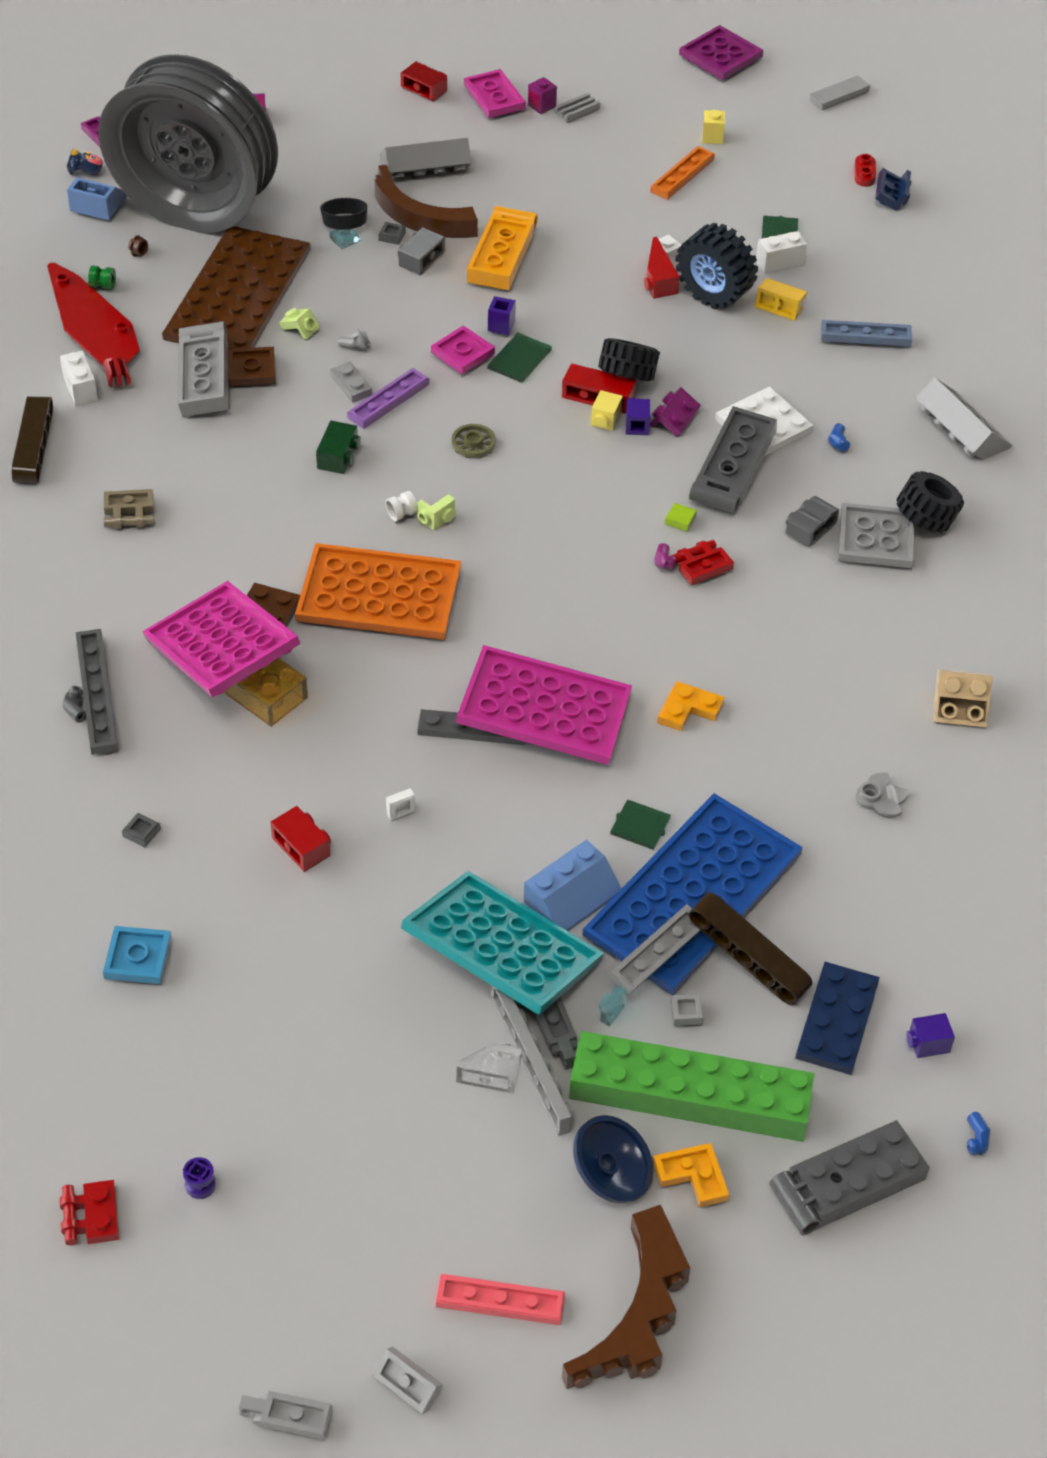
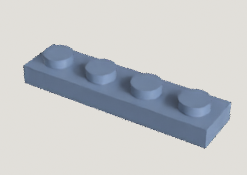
[821,320,912,347]

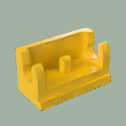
[754,278,808,321]

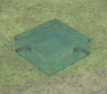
[329,229,360,249]

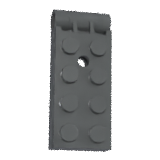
[689,406,777,514]
[769,1120,930,1235]

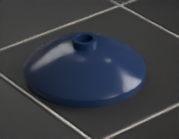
[573,1115,653,1204]

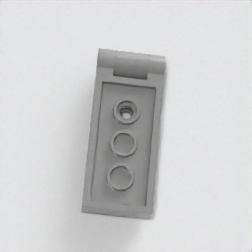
[178,321,228,417]

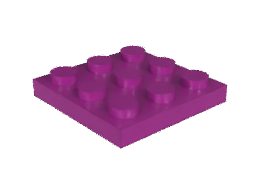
[679,25,764,80]

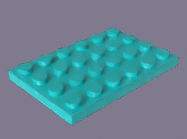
[401,871,604,1015]

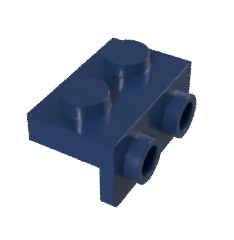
[875,168,912,211]

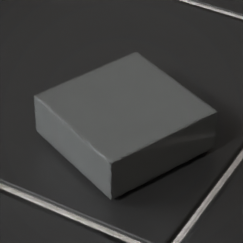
[378,222,406,245]
[122,813,161,848]

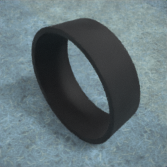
[320,198,368,230]

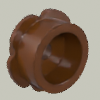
[128,235,148,257]

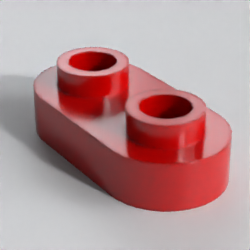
[854,154,876,187]

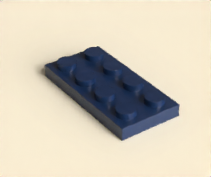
[795,962,880,1075]

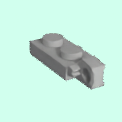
[239,1391,332,1440]

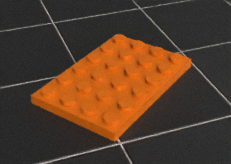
[295,543,461,640]

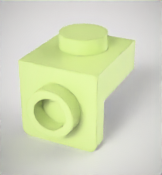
[279,308,320,339]
[417,494,455,531]

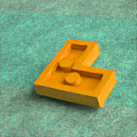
[657,681,725,731]
[653,1143,729,1207]

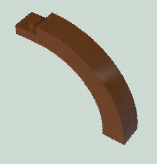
[374,164,478,238]

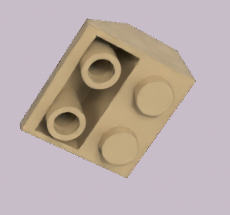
[934,669,993,727]

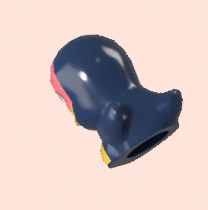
[67,148,103,175]

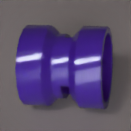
[183,1157,216,1199]

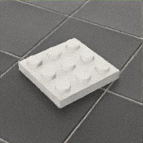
[715,386,814,456]

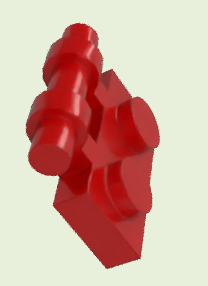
[671,539,734,585]
[59,1179,119,1245]

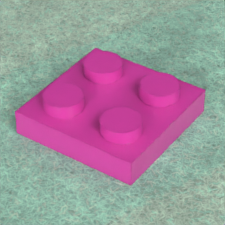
[431,325,495,375]

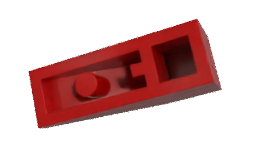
[644,237,680,299]

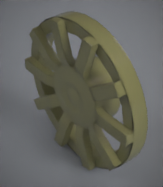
[452,424,496,458]

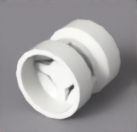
[385,491,417,522]

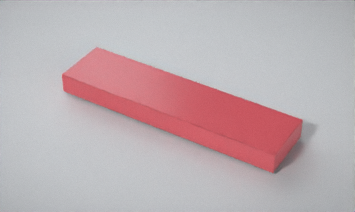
[436,1274,565,1325]

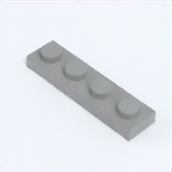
[608,904,701,995]

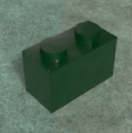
[316,420,361,474]

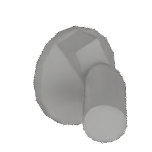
[338,328,370,351]

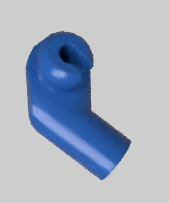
[828,423,850,452]
[967,1112,990,1155]

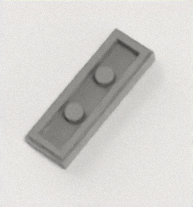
[809,75,870,110]

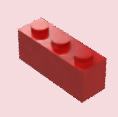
[562,363,637,414]

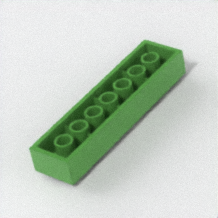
[569,1031,815,1142]

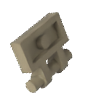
[104,489,154,529]

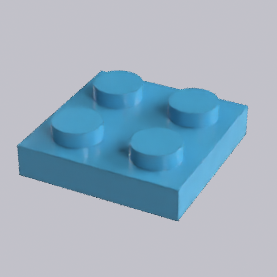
[103,926,172,984]

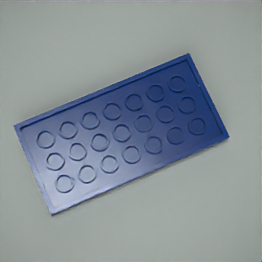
[582,793,803,995]

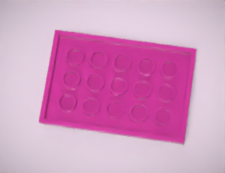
[142,581,301,698]
[456,645,632,765]

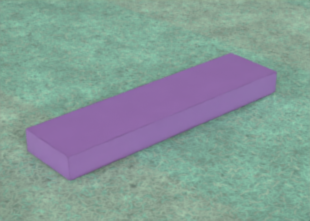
[347,368,429,429]

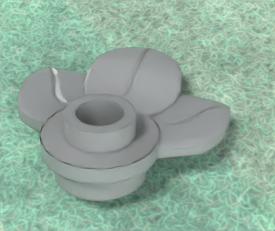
[856,772,909,816]

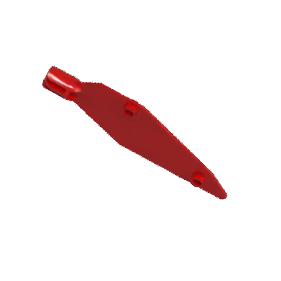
[47,263,140,388]

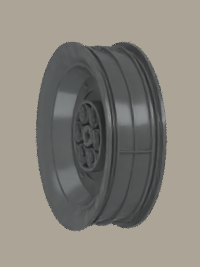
[98,54,278,233]

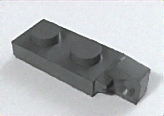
[534,997,578,1069]

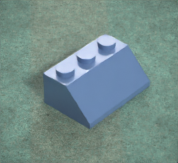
[524,839,622,931]

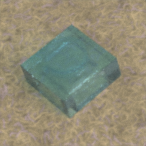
[599,985,626,1026]

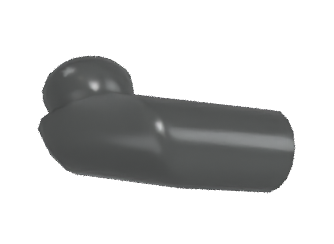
[63,686,86,722]

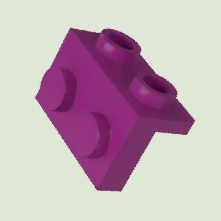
[650,387,701,437]

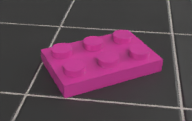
[464,69,526,118]

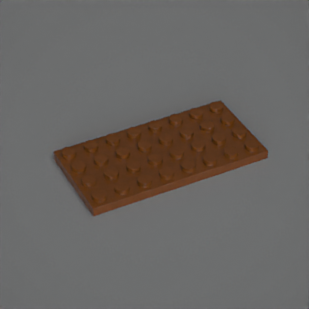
[162,226,311,349]

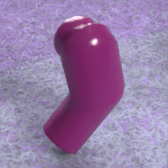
[654,543,676,569]

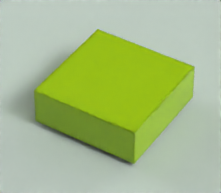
[665,503,697,531]

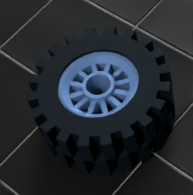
[675,223,758,309]

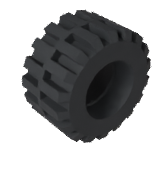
[598,338,660,381]
[896,471,964,533]

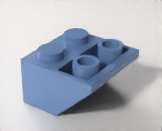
[67,177,127,220]

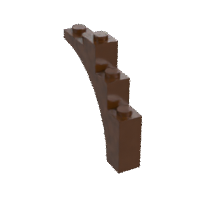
[562,1204,690,1389]

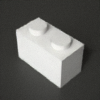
[756,231,807,273]
[60,351,98,406]

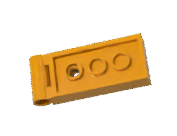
[467,206,538,290]

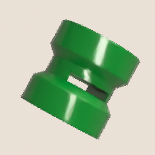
[88,265,116,290]

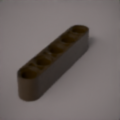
[11,396,53,483]
[688,892,813,1005]

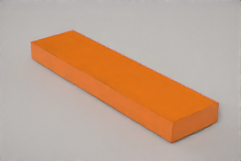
[650,146,715,200]

